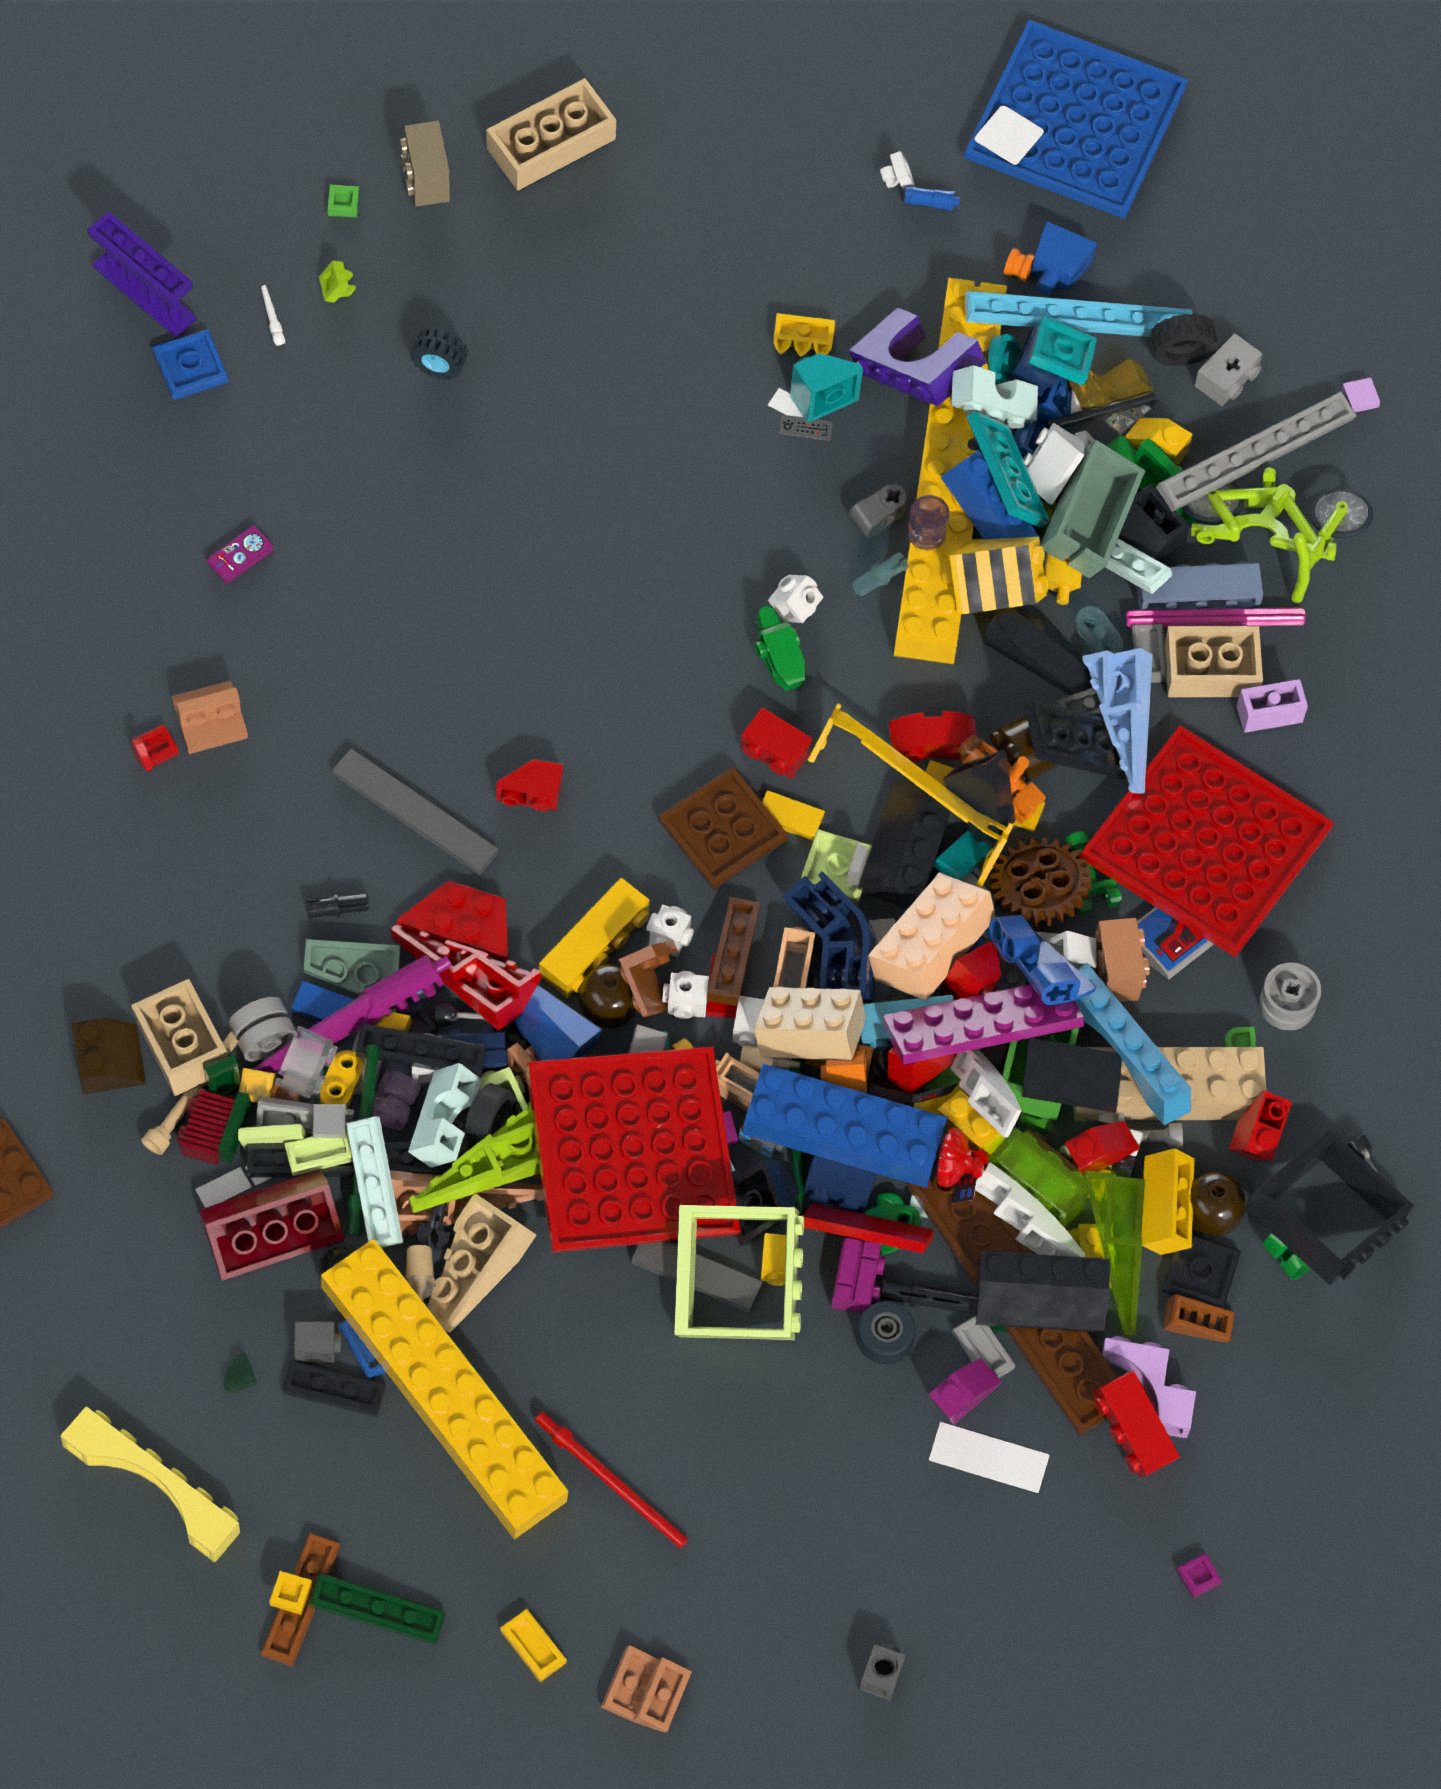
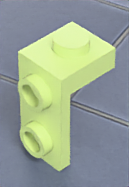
[477,1067,529,1113]

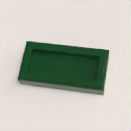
[204,1055,240,1096]
[218,1091,252,1163]

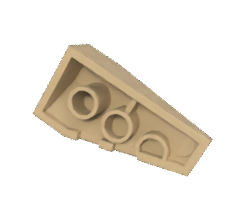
[427,1193,536,1333]

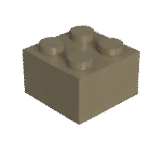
[400,121,450,207]

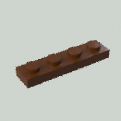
[707,897,760,1006]

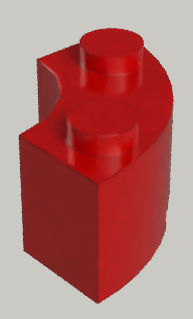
[888,711,978,763]

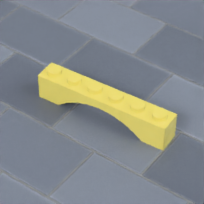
[61,1407,240,1562]

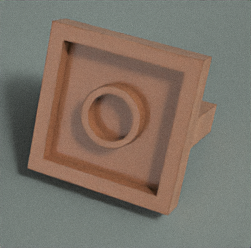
[172,680,248,754]

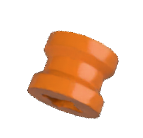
[1003,247,1035,283]

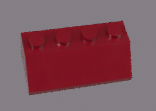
[198,1170,344,1281]

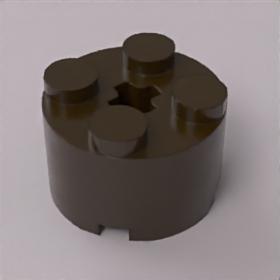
[990,715,1057,784]

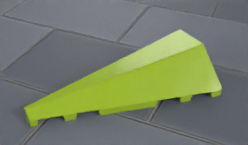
[409,1102,540,1213]

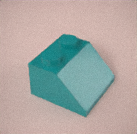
[790,353,863,424]

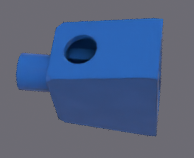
[1032,221,1098,295]

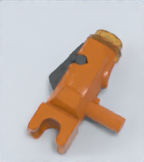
[957,734,1046,823]

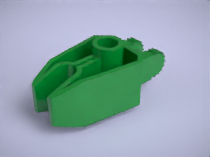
[754,606,805,691]

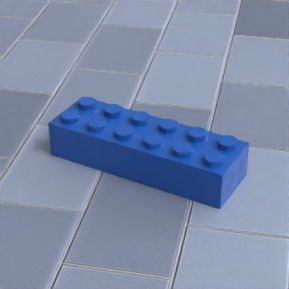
[743,1063,947,1188]

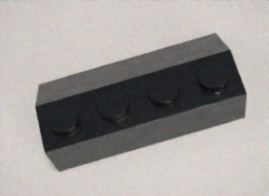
[857,781,951,909]
[975,1251,1110,1333]

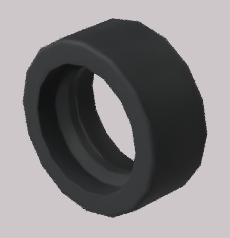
[465,1083,517,1142]

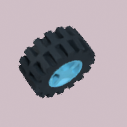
[411,328,468,380]

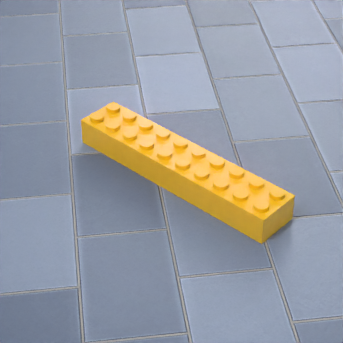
[321,1239,568,1540]

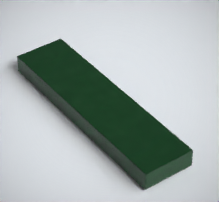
[309,1573,446,1645]

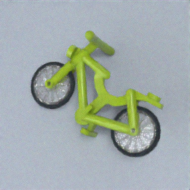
[1183,467,1373,603]

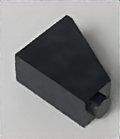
[943,750,1015,843]

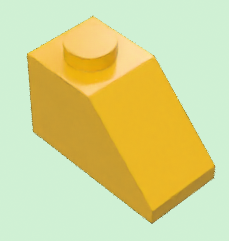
[1125,418,1193,466]

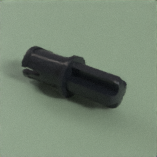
[306,893,370,919]

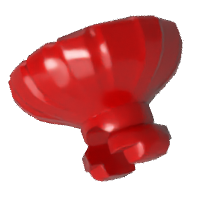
[937,1127,989,1187]

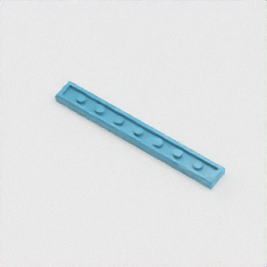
[964,291,1193,337]

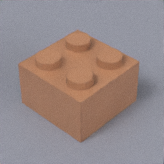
[1095,918,1150,1002]

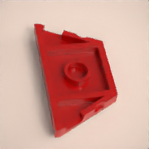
[397,880,509,963]

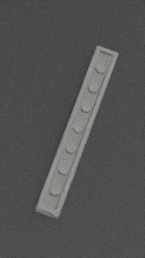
[1156,391,1357,512]

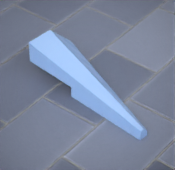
[1083,648,1153,793]

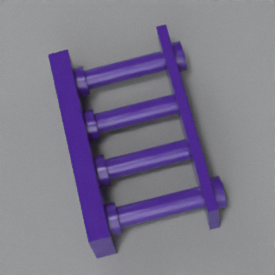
[87,211,197,338]

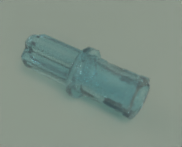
[852,552,909,596]

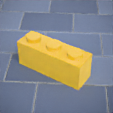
[1141,1148,1194,1255]

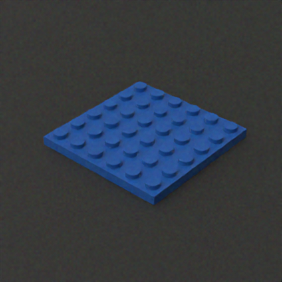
[964,20,1189,219]

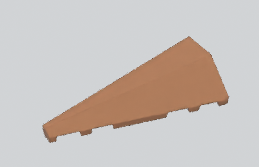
[390,1170,544,1236]

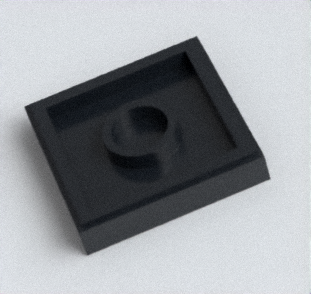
[1161,1235,1241,1308]

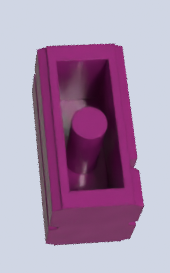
[831,1238,886,1314]

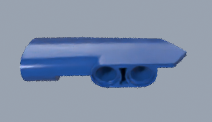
[985,915,1096,1005]

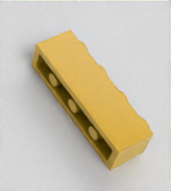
[539,878,650,999]

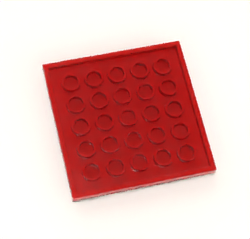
[1080,726,1334,958]
[525,1047,741,1253]

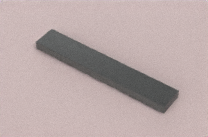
[332,749,499,875]

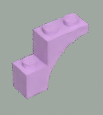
[1101,1336,1196,1438]

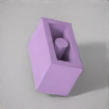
[1236,679,1308,733]

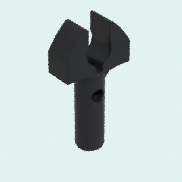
[416,1203,450,1251]

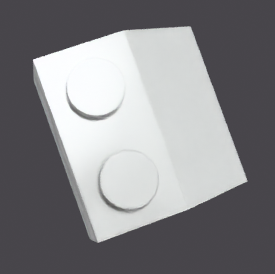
[1023,423,1085,505]

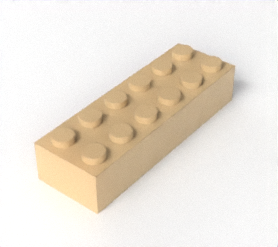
[1073,1047,1266,1121]

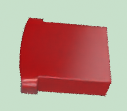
[130,725,179,772]

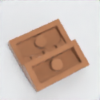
[601,1645,692,1733]

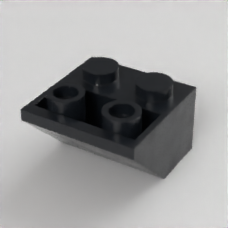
[1118,484,1190,562]

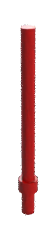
[535,1412,689,1549]

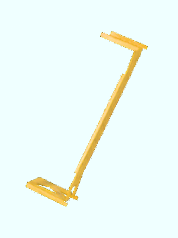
[808,703,1014,887]

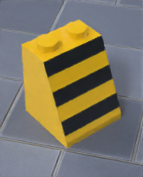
[949,537,1049,614]

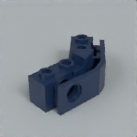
[782,871,878,1004]

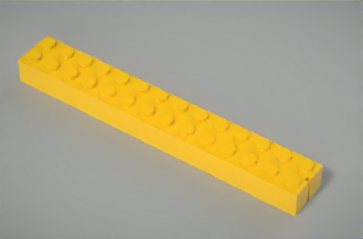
[894,278,1007,664]

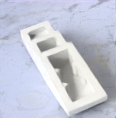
[950,1049,1022,1137]
[975,1162,1085,1257]

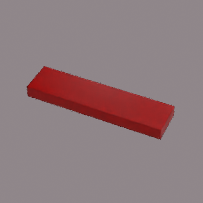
[803,1203,934,1253]

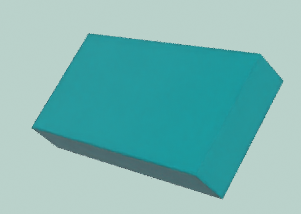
[933,831,992,881]

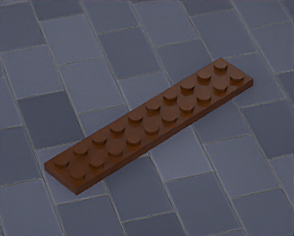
[904,1150,1118,1437]

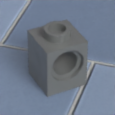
[294,1322,341,1364]
[859,1644,906,1701]

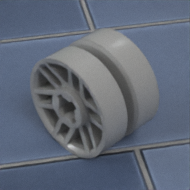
[1259,963,1321,1030]
[229,997,298,1062]

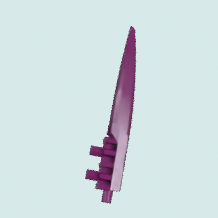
[253,955,452,1073]

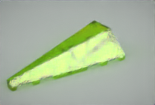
[1084,1171,1145,1337]

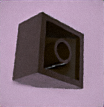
[72,1017,146,1095]

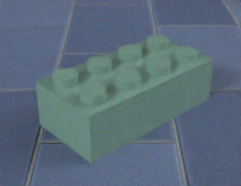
[1040,440,1145,578]

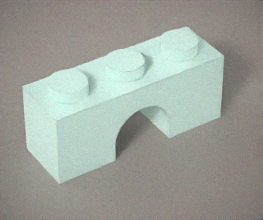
[952,365,1038,428]
[408,1063,482,1168]

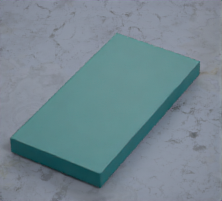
[966,411,1050,528]

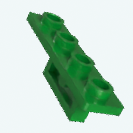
[1106,436,1201,526]

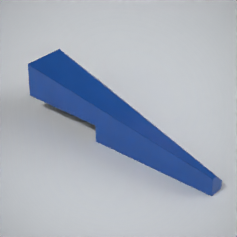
[1013,376,1072,459]
[491,958,601,1061]

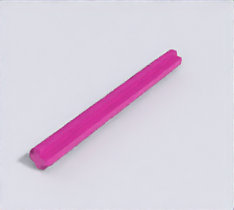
[1126,607,1306,628]

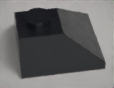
[733,1159,800,1246]

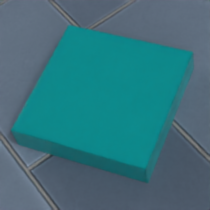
[1029,316,1097,386]

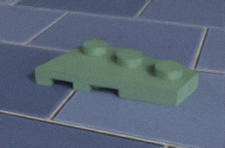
[304,939,401,1009]

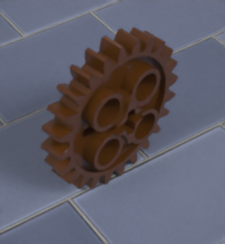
[990,837,1091,927]

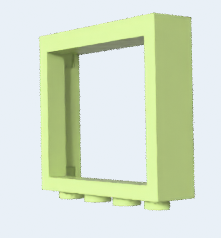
[675,1205,804,1340]

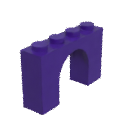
[849,307,986,406]

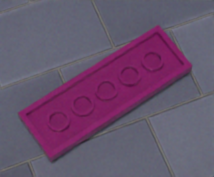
[883,984,1084,1065]

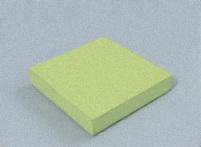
[800,829,872,904]

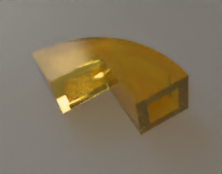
[1069,358,1154,409]

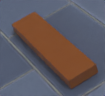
[261,1533,341,1667]

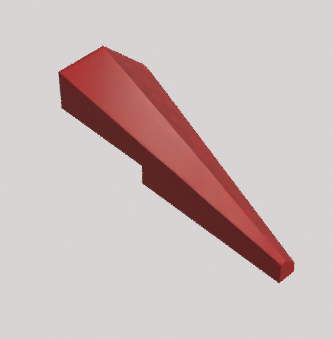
[391,923,541,1030]

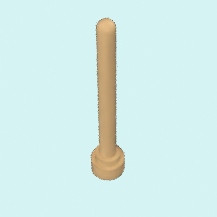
[141,1031,239,1155]

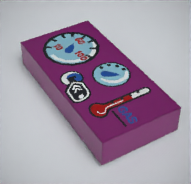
[207,525,273,585]

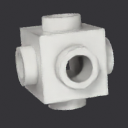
[768,575,823,623]
[646,905,694,957]
[662,971,709,1019]

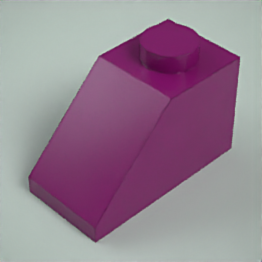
[929,1358,1002,1425]

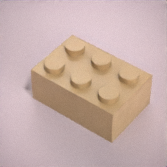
[1164,626,1263,697]
[131,979,228,1096]
[754,987,866,1060]

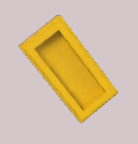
[762,790,825,841]
[500,1609,567,1682]

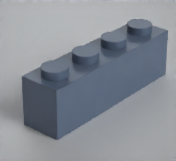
[1136,562,1263,609]

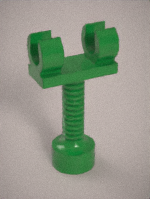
[1064,831,1122,916]

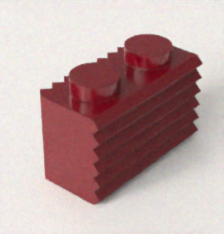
[177,1089,236,1165]

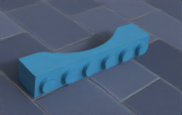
[1075,963,1191,1125]

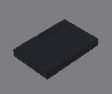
[1021,1038,1122,1113]

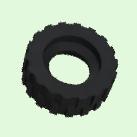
[1150,314,1218,366]

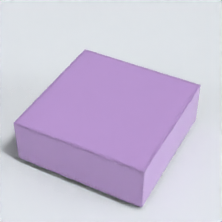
[1342,377,1380,413]

